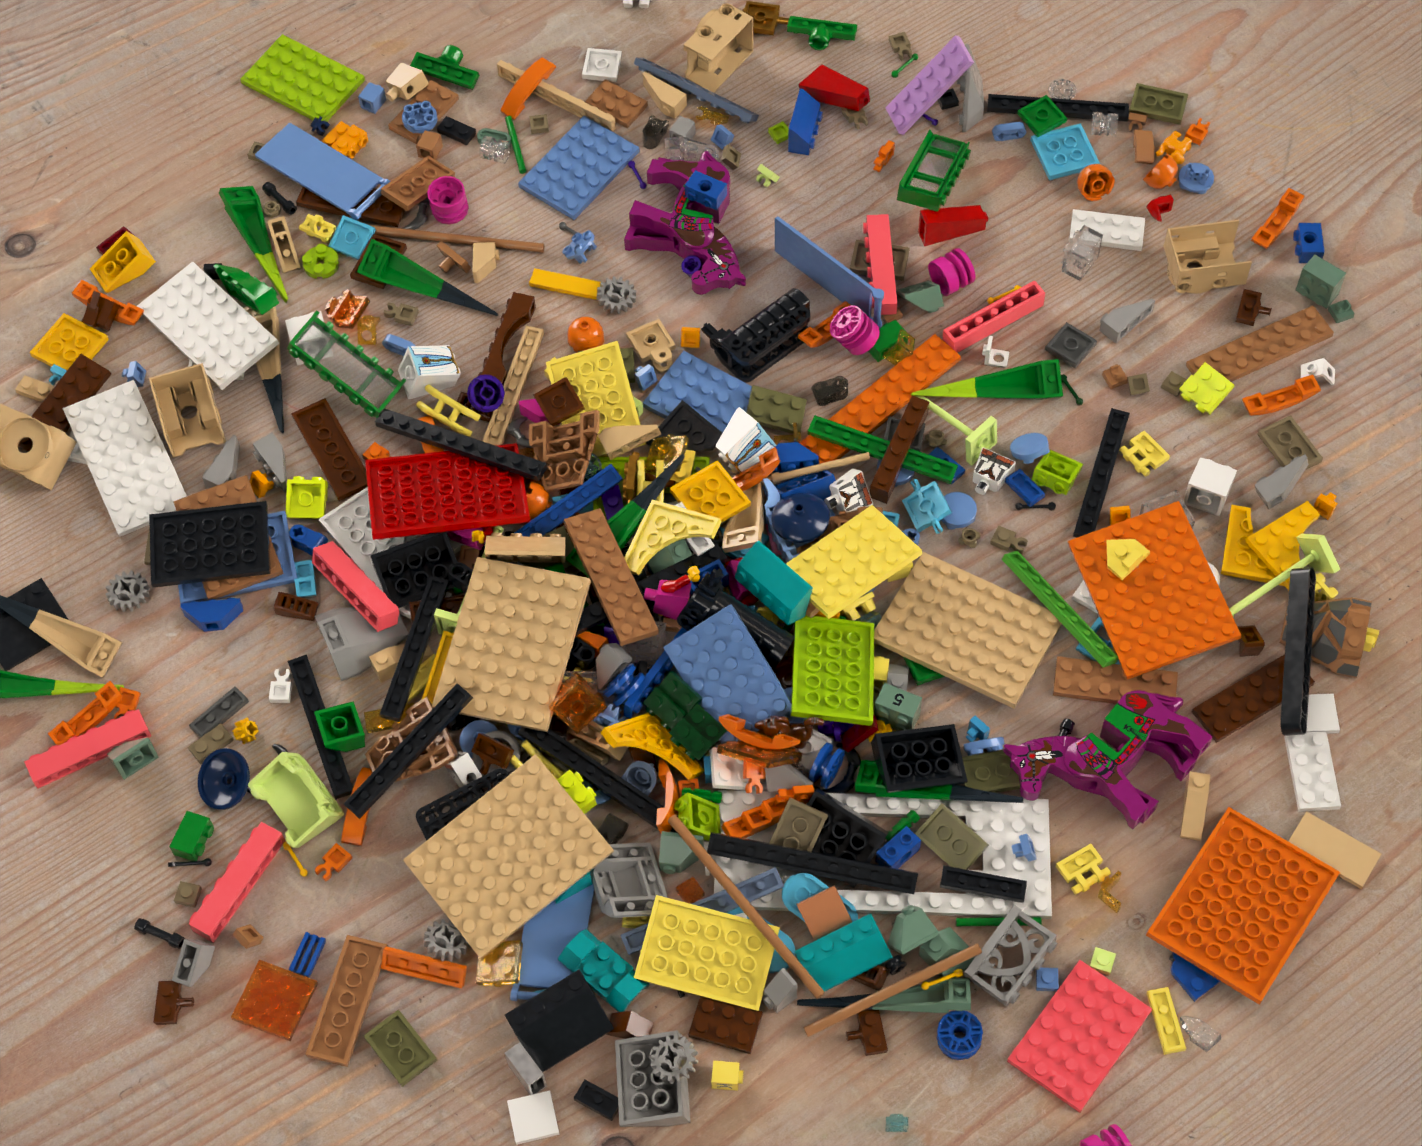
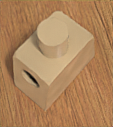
[385,63,429,102]

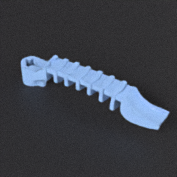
[763,478,800,563]

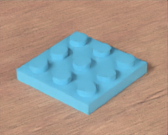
[1030,123,1100,180]

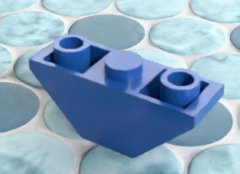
[770,442,819,475]
[181,597,243,632]

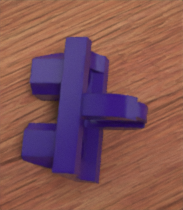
[818,720,854,742]

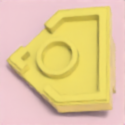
[1107,539,1150,580]

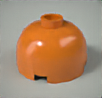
[1143,153,1178,189]
[1077,164,1115,201]
[567,316,604,353]
[526,481,552,520]

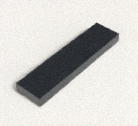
[940,866,1027,903]

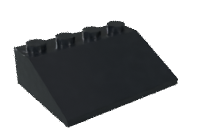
[370,532,462,608]
[0,578,69,671]
[871,724,968,793]
[807,788,889,888]
[505,969,614,1073]

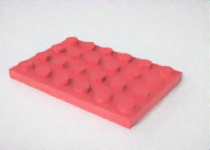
[1007,960,1152,1113]

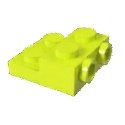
[1179,362,1235,415]
[286,476,328,519]
[557,770,597,814]

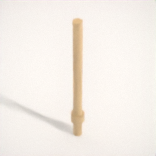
[762,452,870,485]

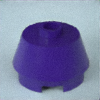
[467,375,505,412]

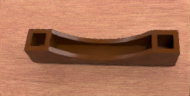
[478,292,536,385]
[870,396,930,504]

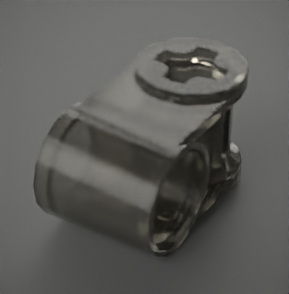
[642,115,669,149]
[811,376,848,406]
[598,813,629,844]

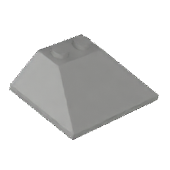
[591,843,668,918]

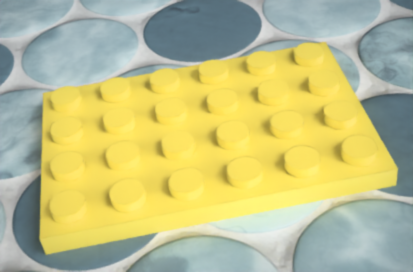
[546,341,646,461]
[786,505,922,619]
[634,895,780,1011]

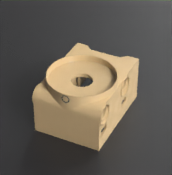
[684,4,753,93]
[1163,220,1252,294]
[149,363,226,458]
[0,403,77,491]

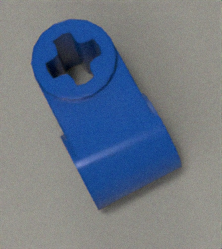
[289,525,328,556]

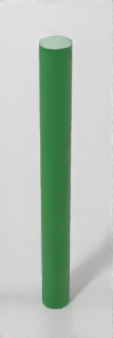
[505,116,526,174]
[956,917,1042,927]

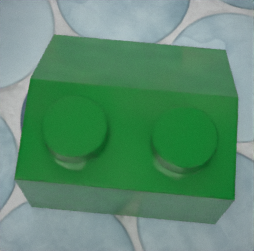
[314,701,365,752]

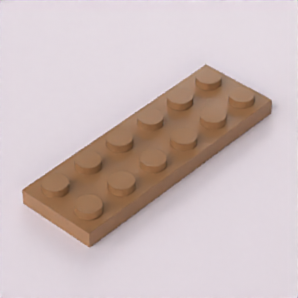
[1053,656,1178,704]
[305,935,388,1067]

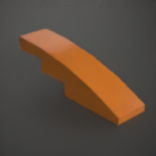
[721,797,807,838]

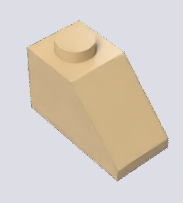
[473,242,500,283]

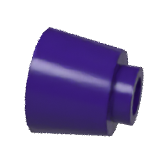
[681,256,702,277]

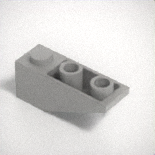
[253,432,287,493]
[202,435,240,489]
[1255,455,1309,509]

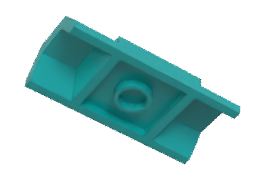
[558,929,650,1012]

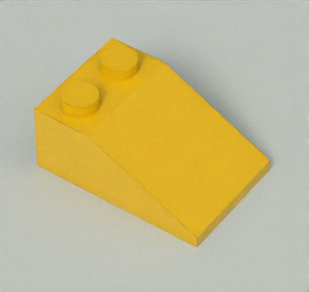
[90,231,156,293]

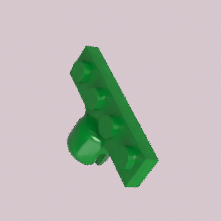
[787,16,858,51]
[410,45,480,90]

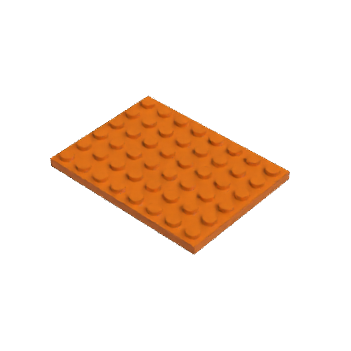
[1068,501,1241,680]
[1146,807,1340,1005]

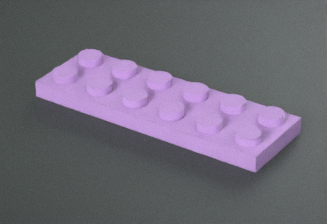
[886,35,974,135]

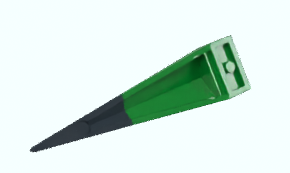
[357,239,498,316]
[566,454,685,578]
[855,760,1023,803]

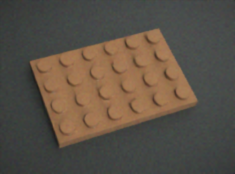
[173,475,284,600]

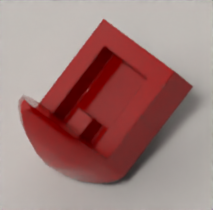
[1146,194,1174,222]

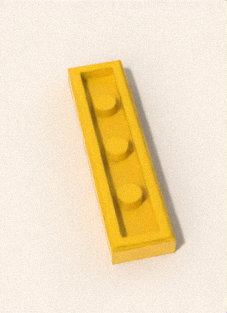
[529,268,601,300]

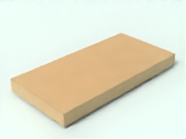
[1288,811,1382,889]

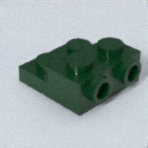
[643,671,702,730]
[669,703,727,761]

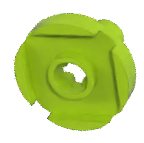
[302,244,339,279]

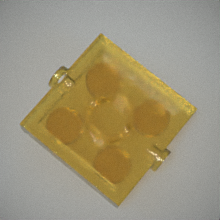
[645,434,689,474]
[476,940,523,987]

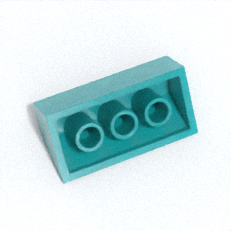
[735,541,813,625]
[794,913,893,992]

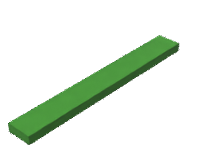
[1002,551,1119,668]

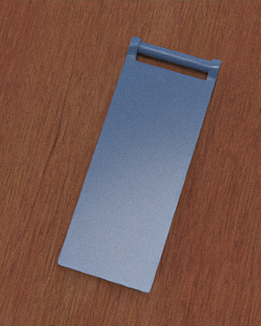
[255,123,391,220]
[775,216,884,329]
[510,871,594,1001]

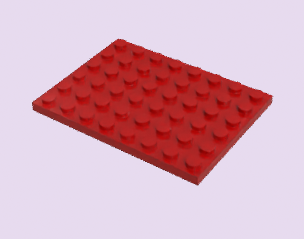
[365,443,530,540]

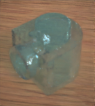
[584,453,602,480]

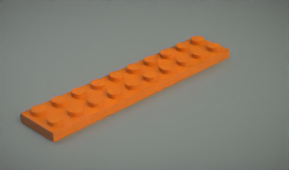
[800,334,961,464]

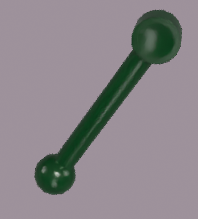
[1061,374,1083,405]

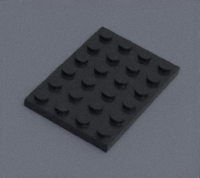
[149,501,271,588]

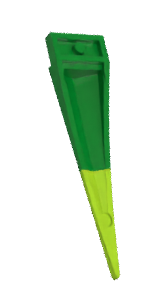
[219,186,288,303]
[910,359,1063,400]
[0,670,124,698]

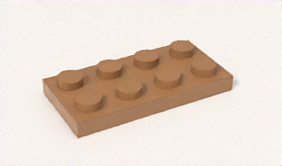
[388,80,459,144]
[381,155,455,211]

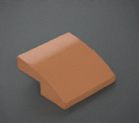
[797,885,852,941]

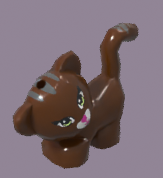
[754,715,824,749]

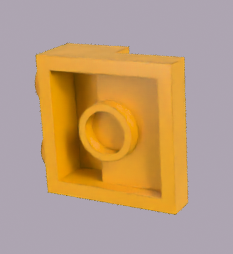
[321,121,368,159]

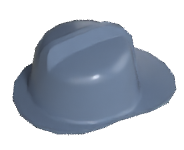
[621,761,657,795]

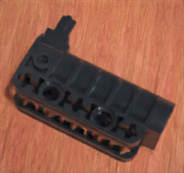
[701,288,811,383]
[677,568,795,669]
[416,769,509,841]

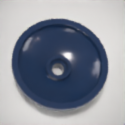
[771,493,830,543]
[198,748,250,810]

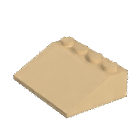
[485,533,566,563]

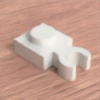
[269,669,292,703]

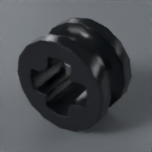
[885,955,907,975]

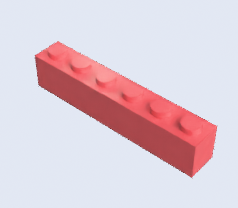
[863,214,897,315]
[942,280,1045,353]
[312,541,399,632]
[24,709,151,789]
[189,822,285,943]

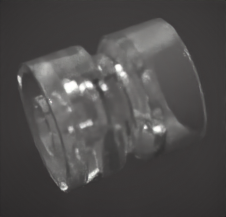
[1091,112,1118,137]
[480,136,511,164]

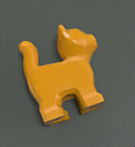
[1156,131,1192,165]

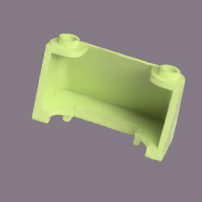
[248,752,344,848]

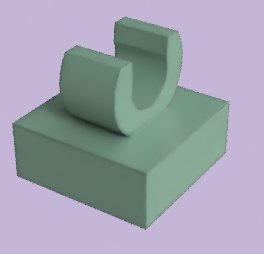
[1328,300,1355,323]

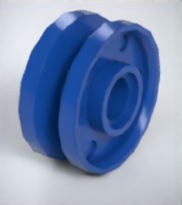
[603,663,645,707]
[809,742,845,789]
[936,1010,983,1060]

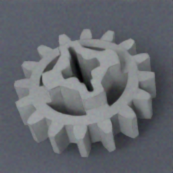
[597,276,636,314]
[106,571,150,612]
[424,919,470,962]
[650,1034,698,1084]

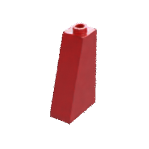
[799,64,870,111]
[918,205,988,246]

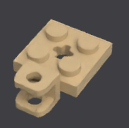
[626,319,676,373]

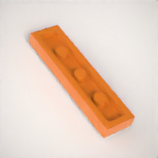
[381,946,467,989]

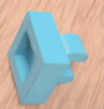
[49,364,67,385]

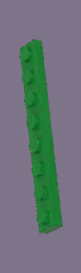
[807,415,958,484]

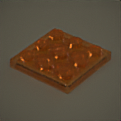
[717,739,802,769]
[231,960,318,1041]

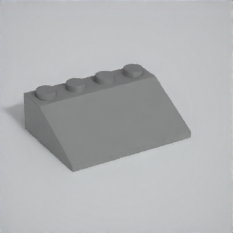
[615,1030,690,1127]

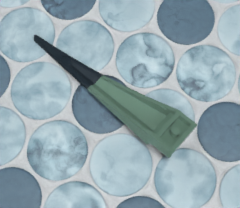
[797,978,971,1013]

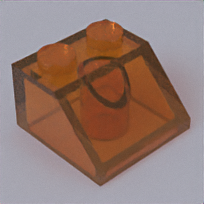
[549,672,607,734]

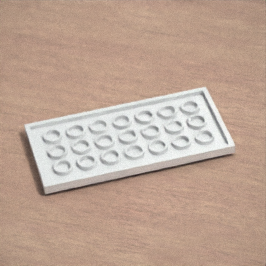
[137,262,279,390]
[63,380,187,537]

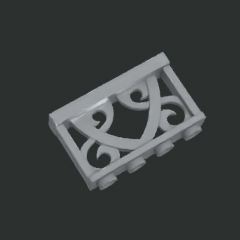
[964,905,1058,1007]

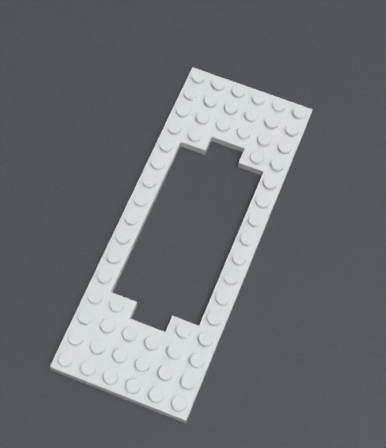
[714,790,1052,919]

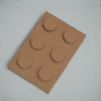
[585,79,648,128]

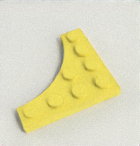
[624,500,722,576]

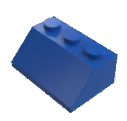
[788,89,823,155]
[774,470,836,502]

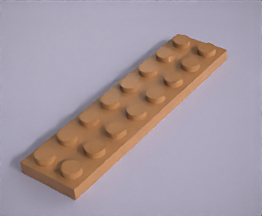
[1186,306,1334,382]
[564,508,659,646]

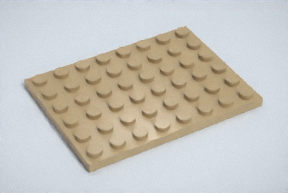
[874,552,1062,709]
[432,557,591,732]
[403,754,614,959]

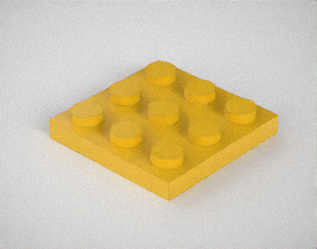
[30,313,109,370]
[670,460,751,523]

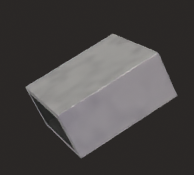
[505,1042,547,1095]

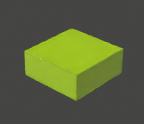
[768,121,789,144]

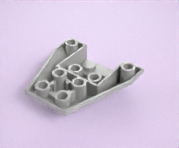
[957,44,984,132]
[314,607,409,681]

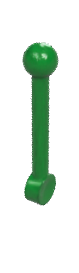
[891,53,918,78]

